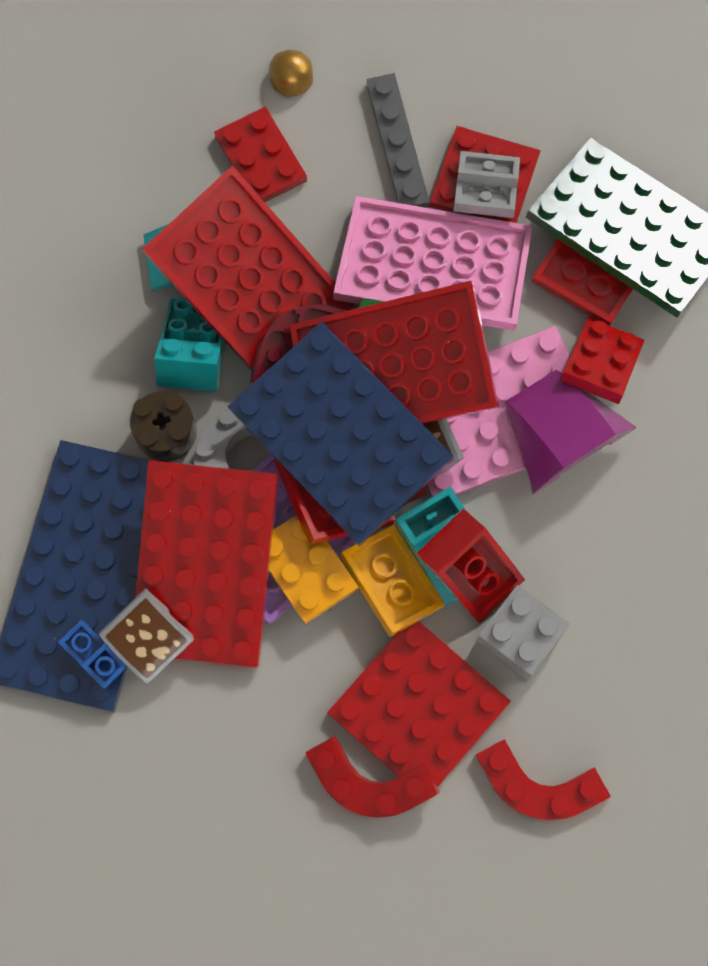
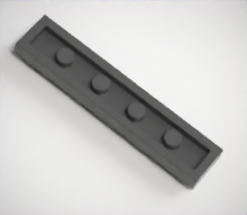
[366,73,430,208]

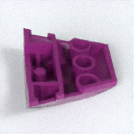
[505,369,636,495]

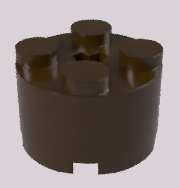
[130,391,197,462]

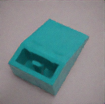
[154,298,226,392]
[395,486,465,607]

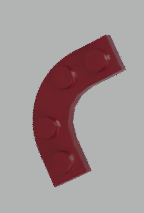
[249,305,346,384]

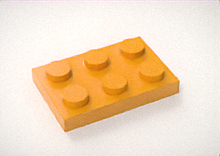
[269,515,359,625]
[339,525,445,637]

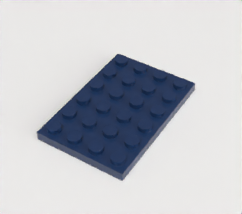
[227,322,454,546]

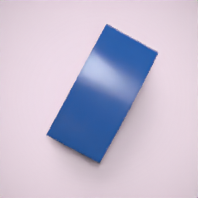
[58,619,127,689]

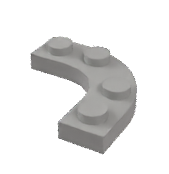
[194,410,252,468]

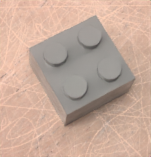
[476,585,570,681]

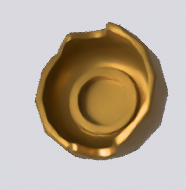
[269,49,313,96]

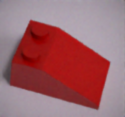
[416,508,525,624]

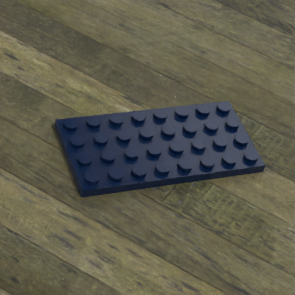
[0,440,148,713]

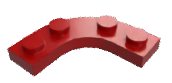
[305,735,440,818]
[475,739,611,821]

